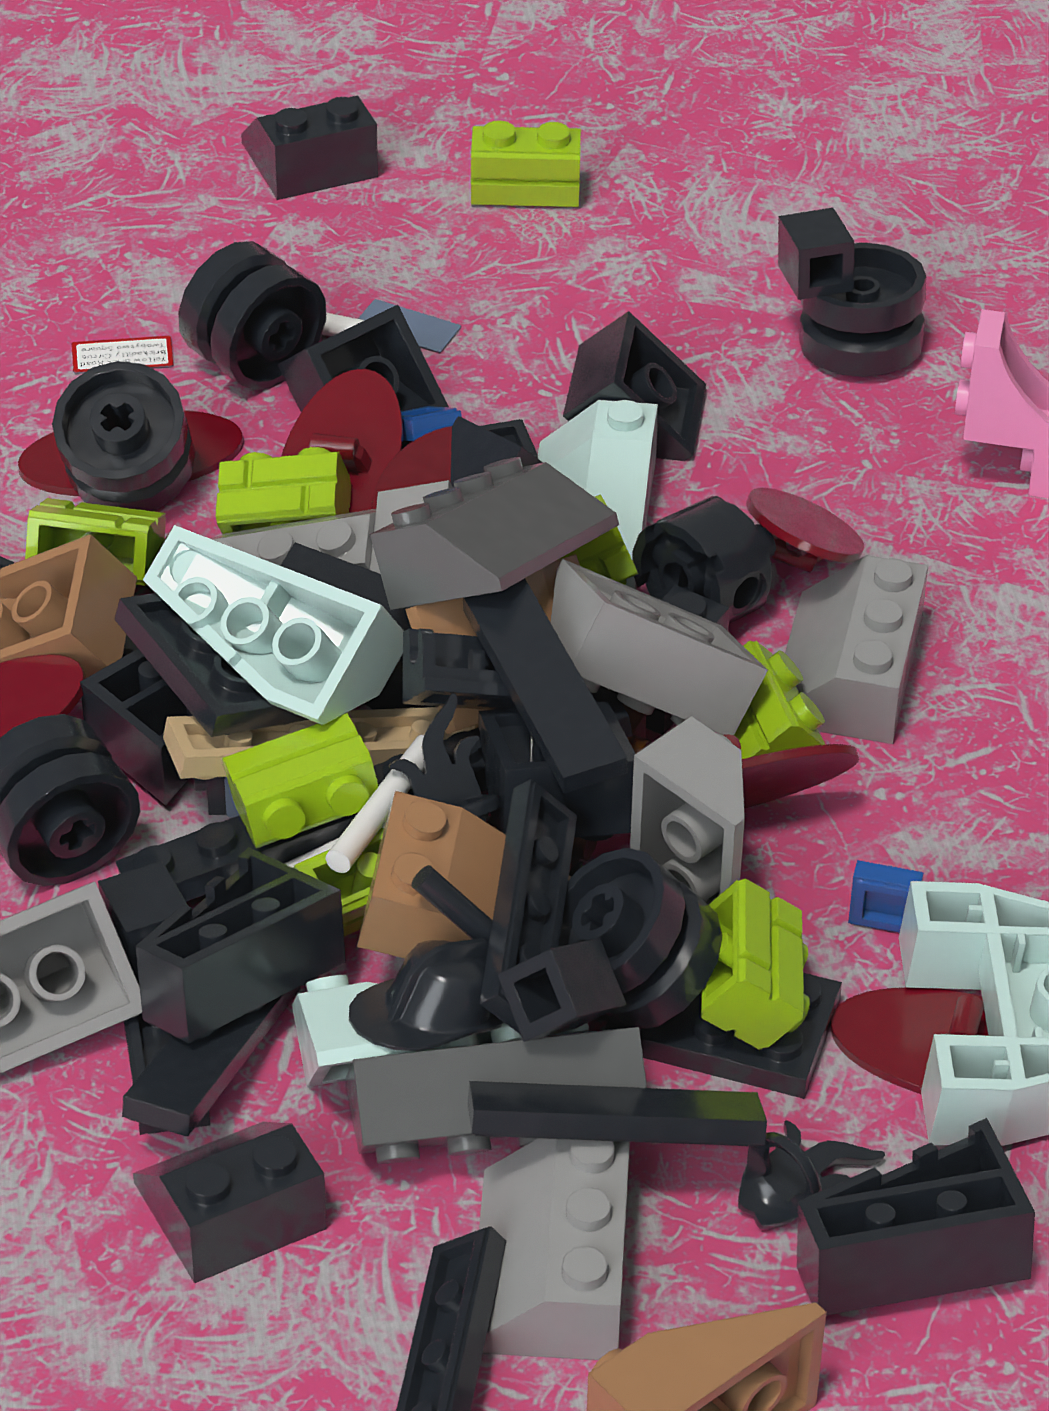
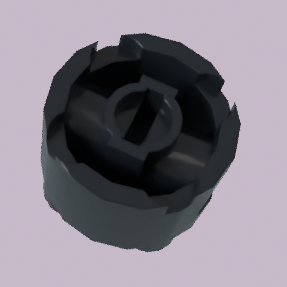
[632,496,776,624]

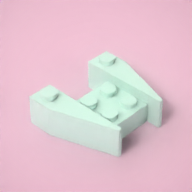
[899,881,1049,1146]

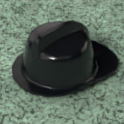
[349,938,504,1051]

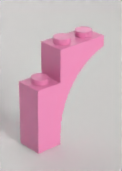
[955,309,1049,499]

